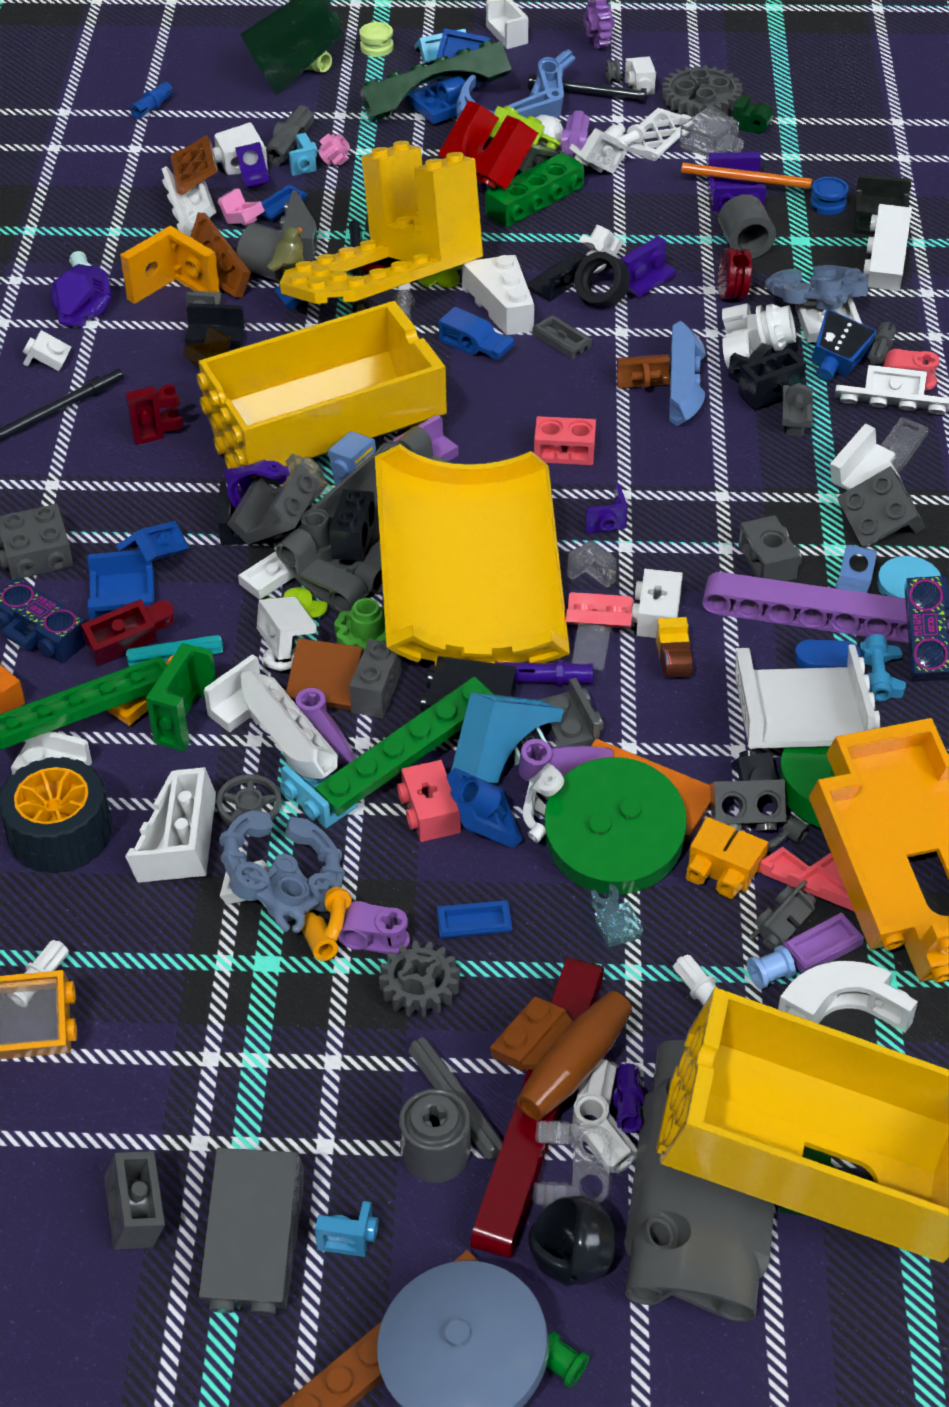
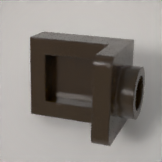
[182,327,232,367]

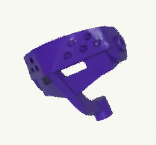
[224,459,291,509]

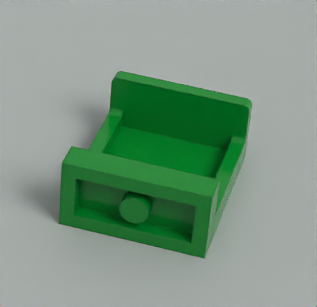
[146,643,216,752]

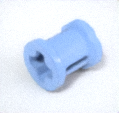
[747,945,796,990]

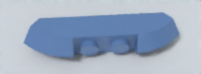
[669,321,706,426]

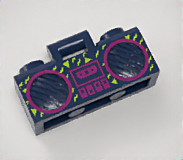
[904,576,949,682]
[0,578,86,664]

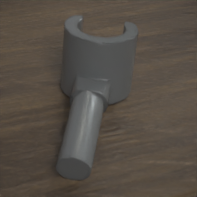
[767,818,808,853]

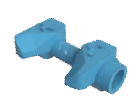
[860,634,906,701]

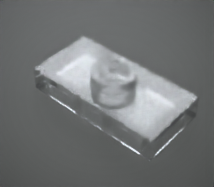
[880,417,928,474]

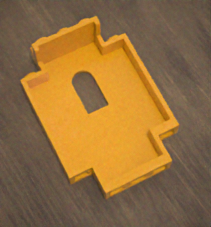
[809,718,949,983]

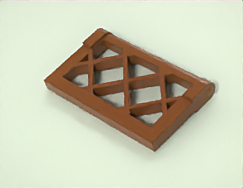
[170,134,218,195]

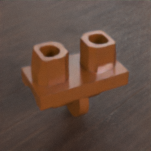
[617,354,670,388]

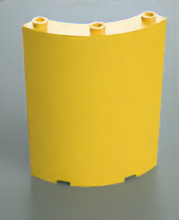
[375,444,570,666]

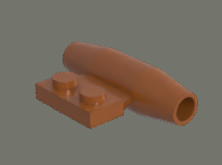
[490,991,632,1120]

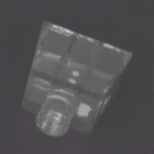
[679,105,744,157]

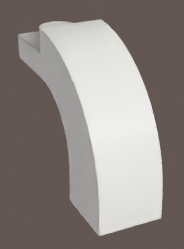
[778,961,918,1033]

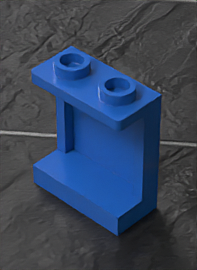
[87,550,155,620]

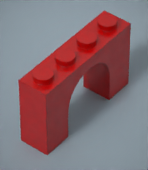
[438,100,539,189]

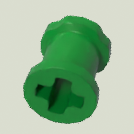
[546,1331,590,1389]

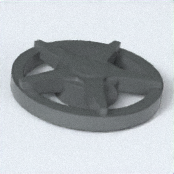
[216,774,282,826]

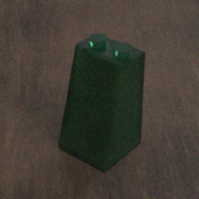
[240,0,344,94]

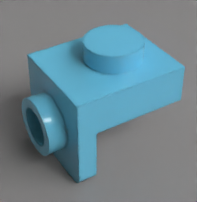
[289,133,318,176]

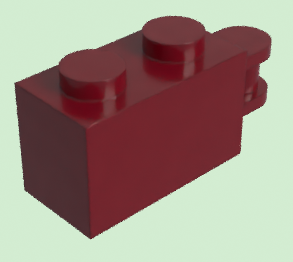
[81,599,174,667]

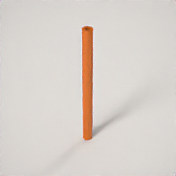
[681,163,812,189]

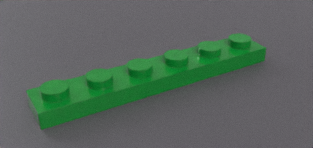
[0,656,167,750]
[315,677,494,816]

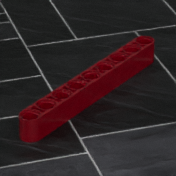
[470,957,604,1259]

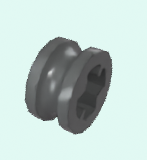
[605,59,621,83]

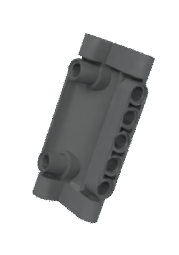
[276,426,454,612]
[624,1040,775,1322]

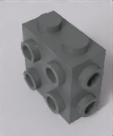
[0,504,74,580]

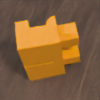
[686,817,768,899]

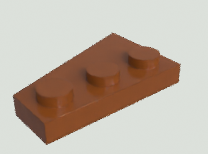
[190,212,251,298]

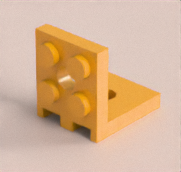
[120,225,220,304]

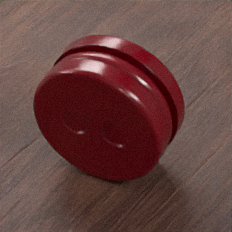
[718,248,752,301]

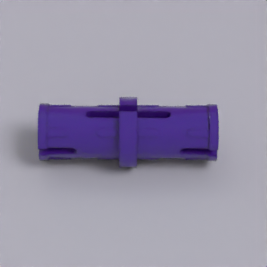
[613,1063,644,1133]

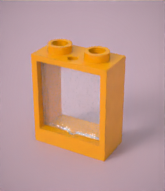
[0,970,77,1060]

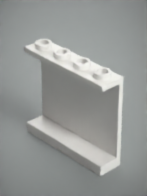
[735,644,880,748]

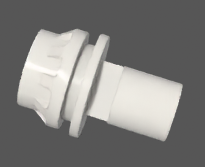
[722,303,796,369]

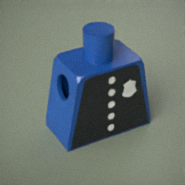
[811,309,877,380]

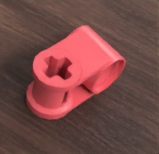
[883,349,940,390]

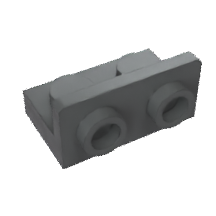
[540,678,603,746]

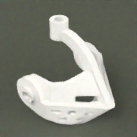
[523,763,564,843]

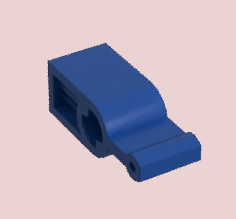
[438,307,515,360]

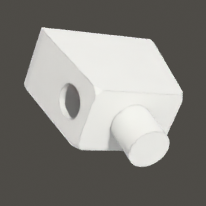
[204,122,268,175]

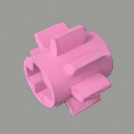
[318,133,350,166]

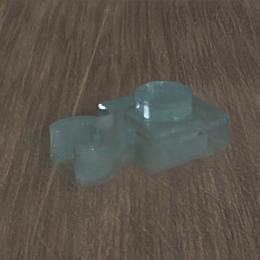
[591,885,643,948]

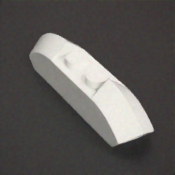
[241,671,338,779]

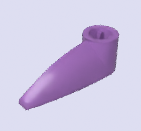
[296,688,356,767]
[518,739,613,782]

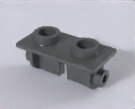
[749,879,816,950]

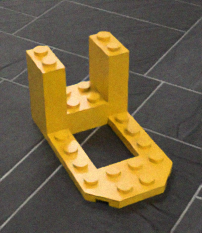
[280,141,483,304]

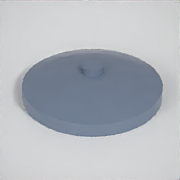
[377,1261,549,1407]

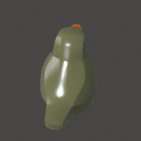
[267,227,304,272]

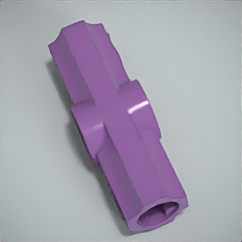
[560,111,590,161]

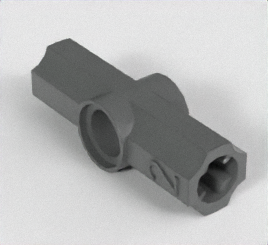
[266,105,314,166]

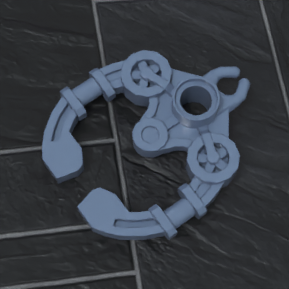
[765,265,868,310]
[219,810,345,933]

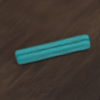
[126,634,223,667]

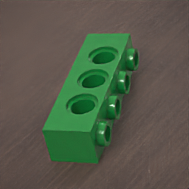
[485,152,584,228]

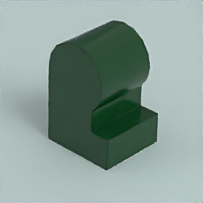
[732,95,774,134]

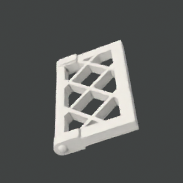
[628,108,696,161]

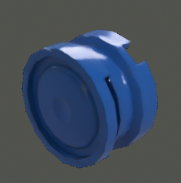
[810,177,849,216]

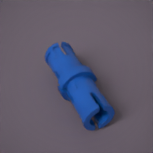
[129,82,174,119]

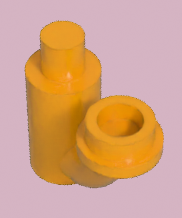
[301,887,352,961]

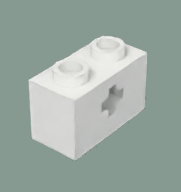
[631,569,683,638]

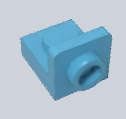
[315,1201,378,1257]

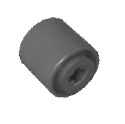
[718,194,776,259]
[237,223,285,282]
[399,1089,471,1183]

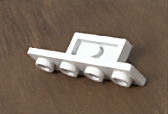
[162,166,216,237]
[834,365,949,415]

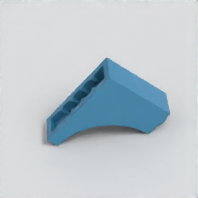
[451,692,564,783]

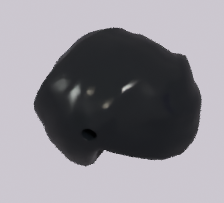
[528,1195,615,1287]

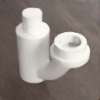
[604,124,646,145]

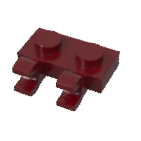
[125,384,183,445]

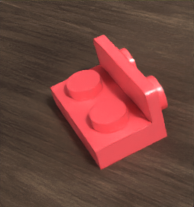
[566,592,633,629]

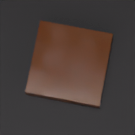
[286,638,363,711]

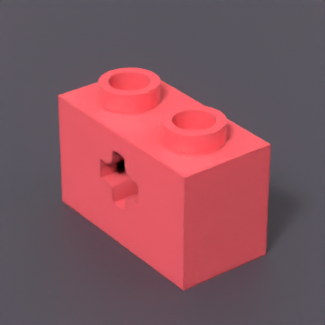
[397,760,461,842]

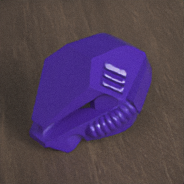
[50,264,112,327]

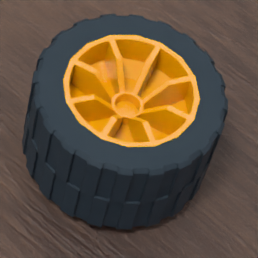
[0,757,112,873]

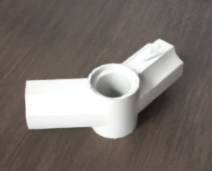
[572,1059,638,1174]

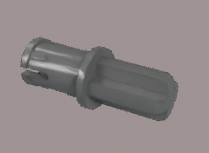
[867,322,896,366]

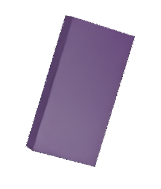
[783,912,864,973]

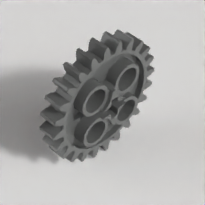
[662,65,743,119]

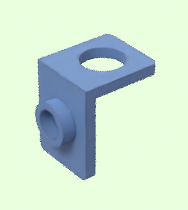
[835,545,877,593]

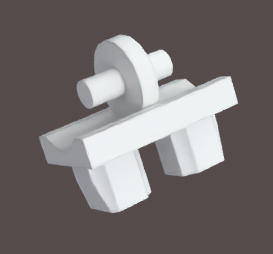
[579,225,623,274]

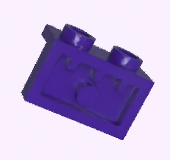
[620,236,676,297]

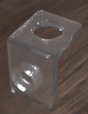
[572,622,613,671]

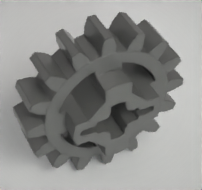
[379,941,460,1017]

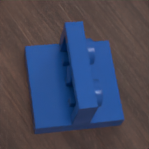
[436,28,492,89]

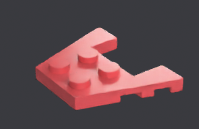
[759,847,855,912]

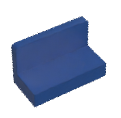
[116,521,190,562]

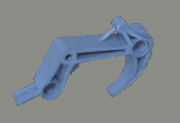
[456,49,575,145]

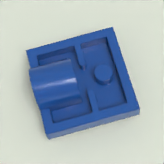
[406,76,475,124]
[446,767,523,848]

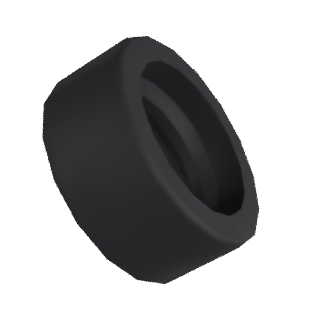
[574,252,630,308]

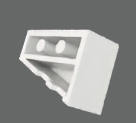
[863,204,912,291]
[462,255,534,335]
[125,767,216,883]

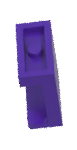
[706,152,766,211]

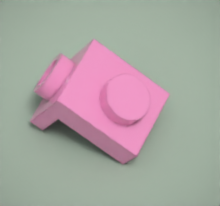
[218,189,265,226]

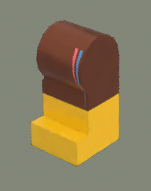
[656,617,692,678]

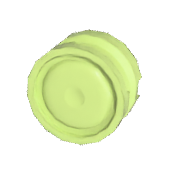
[359,22,394,57]

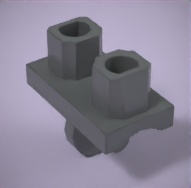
[782,383,813,436]

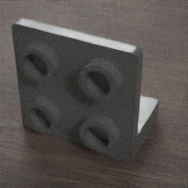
[837,466,926,548]

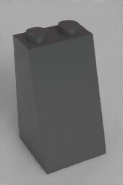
[199,1148,306,1316]

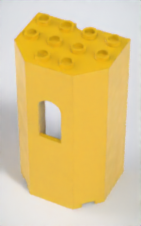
[197,301,447,478]
[656,987,949,1263]

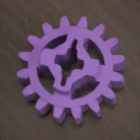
[583,0,615,49]

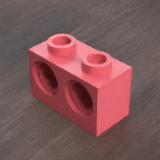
[534,416,596,465]

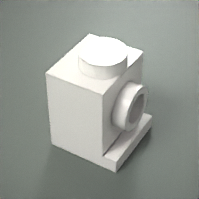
[625,56,656,95]

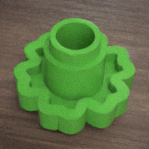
[334,598,386,654]

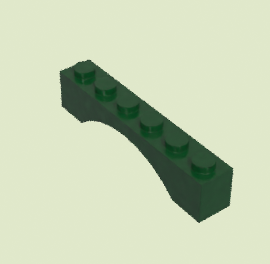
[359,40,512,122]

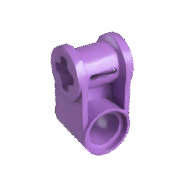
[338,901,410,955]

